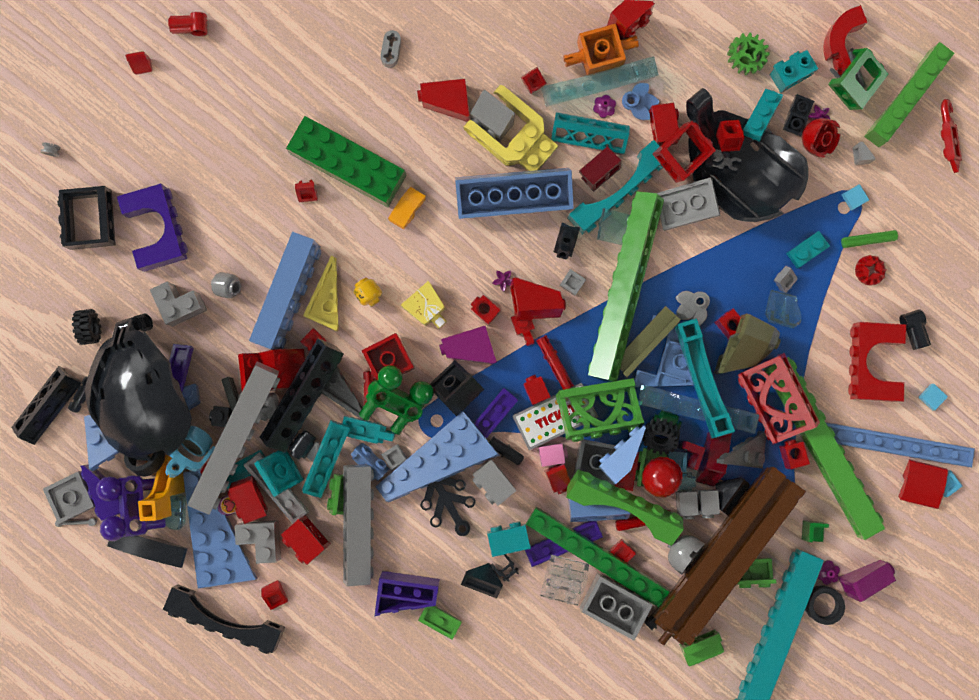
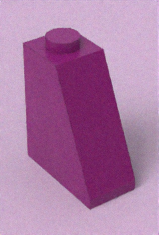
[439,326,497,364]
[839,560,896,602]

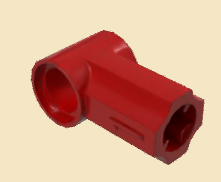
[168,12,207,37]

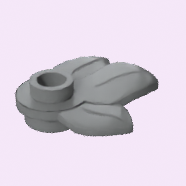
[675,291,710,326]

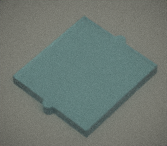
[597,208,630,245]

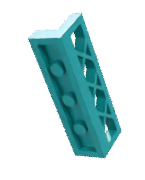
[551,112,630,154]

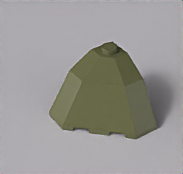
[714,313,781,374]

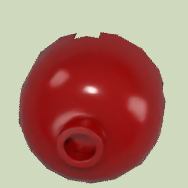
[802,118,840,158]

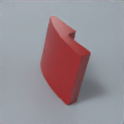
[898,459,948,509]

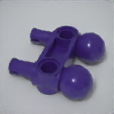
[96,475,166,541]

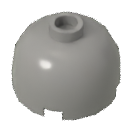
[668,535,705,575]

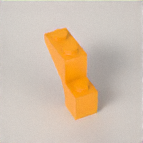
[138,455,185,521]

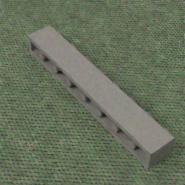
[187,361,280,515]

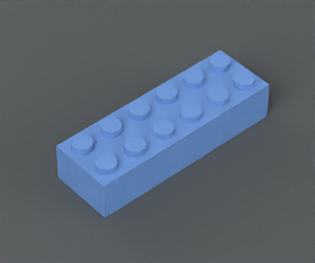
[455,168,574,219]
[249,232,321,350]

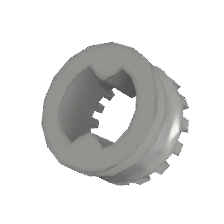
[41,142,61,157]

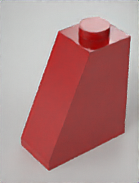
[417,79,469,122]
[510,277,566,320]

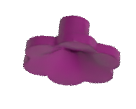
[593,95,616,118]
[817,560,840,585]

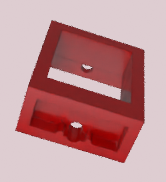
[653,121,716,183]

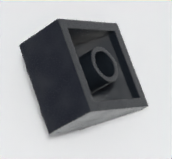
[430,360,484,416]

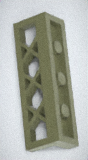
[620,306,681,377]

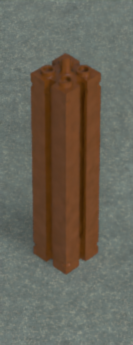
[652,467,806,646]

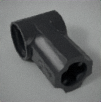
[899,309,931,350]

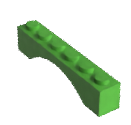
[864,42,954,147]
[566,469,684,546]

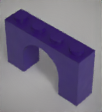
[117,183,188,272]

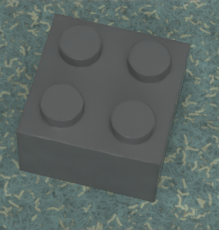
[573,440,616,485]

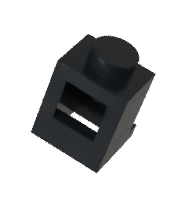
[209,406,232,427]

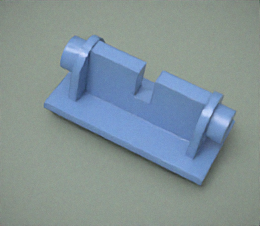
[350,443,390,481]

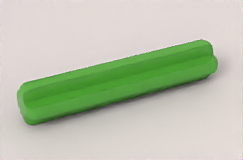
[841,230,898,248]

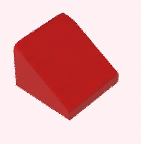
[125,51,152,74]
[261,580,288,610]

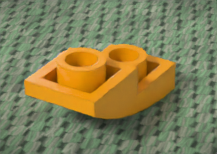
[388,187,426,230]

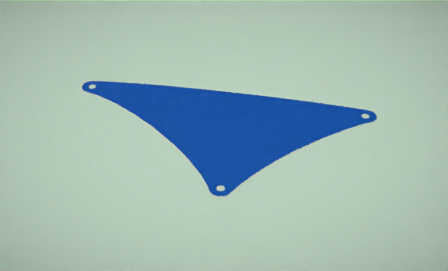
[418,190,862,491]

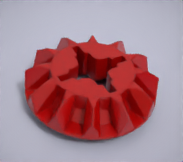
[855,255,887,285]

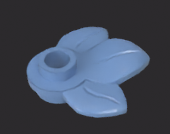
[622,83,659,120]

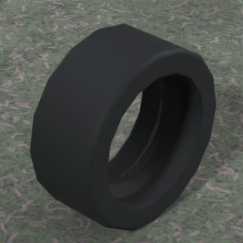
[124,450,165,477]
[805,585,845,625]

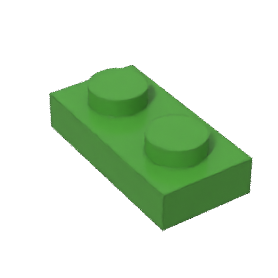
[418,606,462,640]

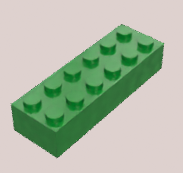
[286,116,406,208]

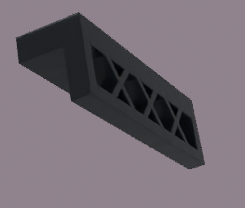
[11,366,82,445]

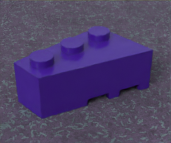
[374,571,440,617]

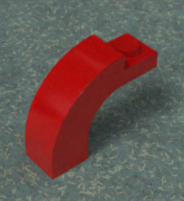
[823,5,868,75]

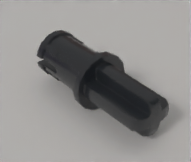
[489,436,524,465]

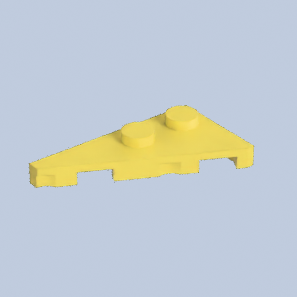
[303,256,339,332]

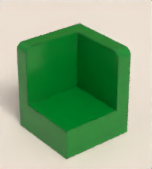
[802,520,829,543]

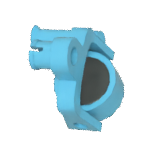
[165,426,215,478]

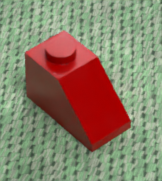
[544,464,570,495]

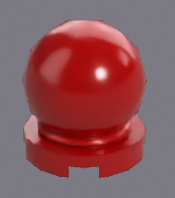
[642,457,683,498]

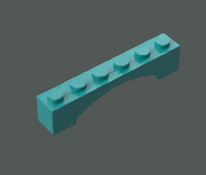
[567,140,663,235]
[675,318,735,438]

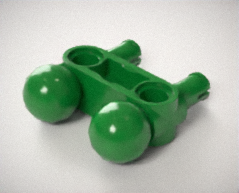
[358,365,434,435]

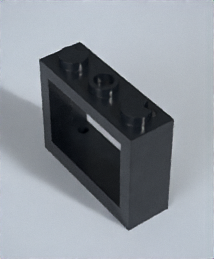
[57,186,116,250]

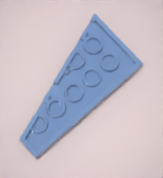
[376,411,500,502]

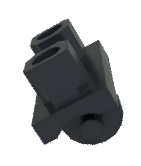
[553,223,580,260]

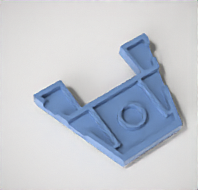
[634,315,694,387]

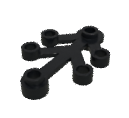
[420,478,475,536]

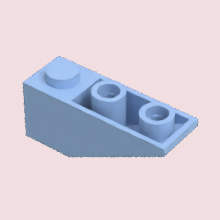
[598,426,646,484]

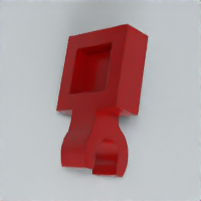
[510,316,535,346]

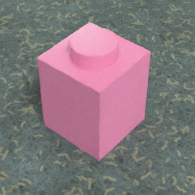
[538,443,568,467]

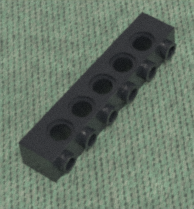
[259,338,344,453]

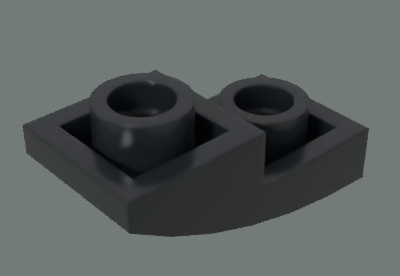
[783,94,814,136]

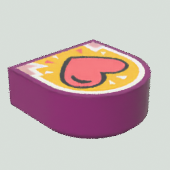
[218,496,237,516]

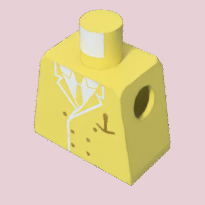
[401,281,447,329]

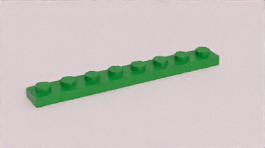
[526,507,670,607]

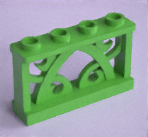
[556,378,645,442]

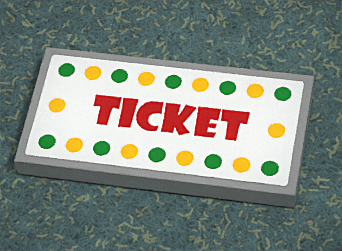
[513,383,598,450]

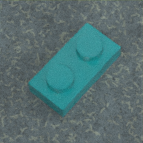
[786,231,830,269]

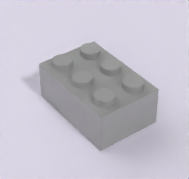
[579,573,653,640]

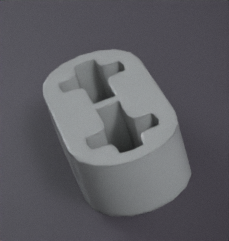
[381,30,401,68]

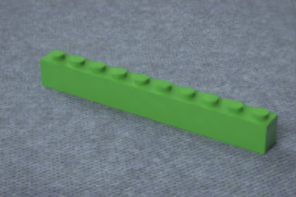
[588,191,664,382]
[763,357,885,540]

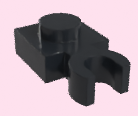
[705,149,742,174]

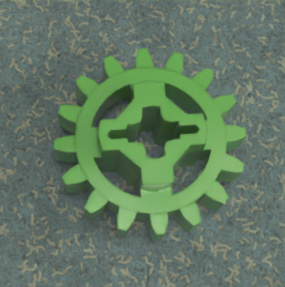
[727,32,770,75]

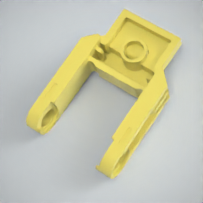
[463,85,558,171]

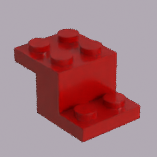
[238,349,305,391]

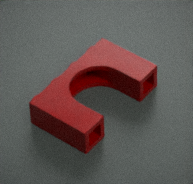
[848,322,906,402]

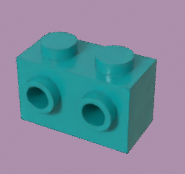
[769,50,819,93]
[487,521,531,557]

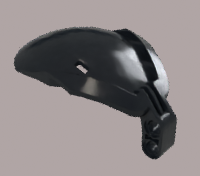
[686,88,809,222]
[85,313,192,461]

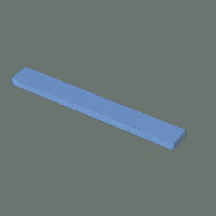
[826,423,975,467]

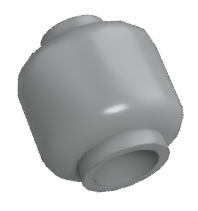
[211,272,241,299]

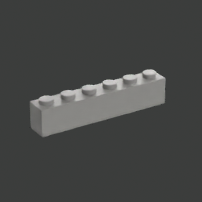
[343,464,374,586]

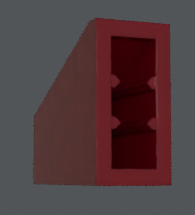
[695,432,732,487]

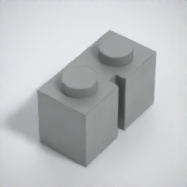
[676,489,720,519]

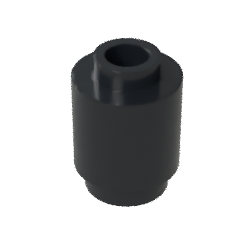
[289,430,316,460]

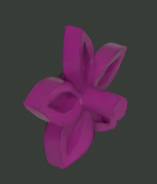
[808,105,830,119]
[492,270,512,292]

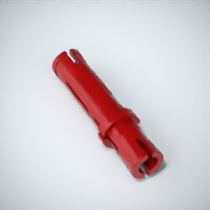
[536,335,574,390]

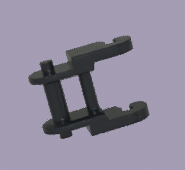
[491,554,519,582]

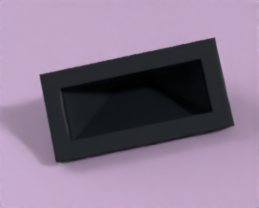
[715,477,750,515]
[461,563,503,598]

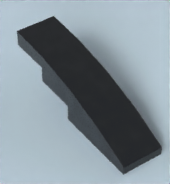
[107,535,188,568]

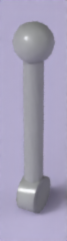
[55,518,97,527]

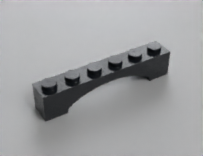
[163,584,285,654]

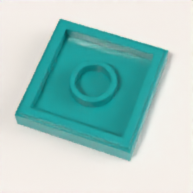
[254,450,304,497]

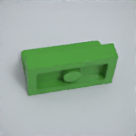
[679,629,724,666]

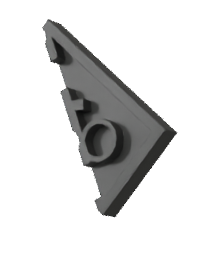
[322,362,364,420]
[717,431,766,469]

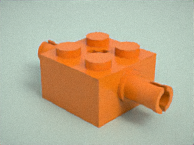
[563,24,639,77]

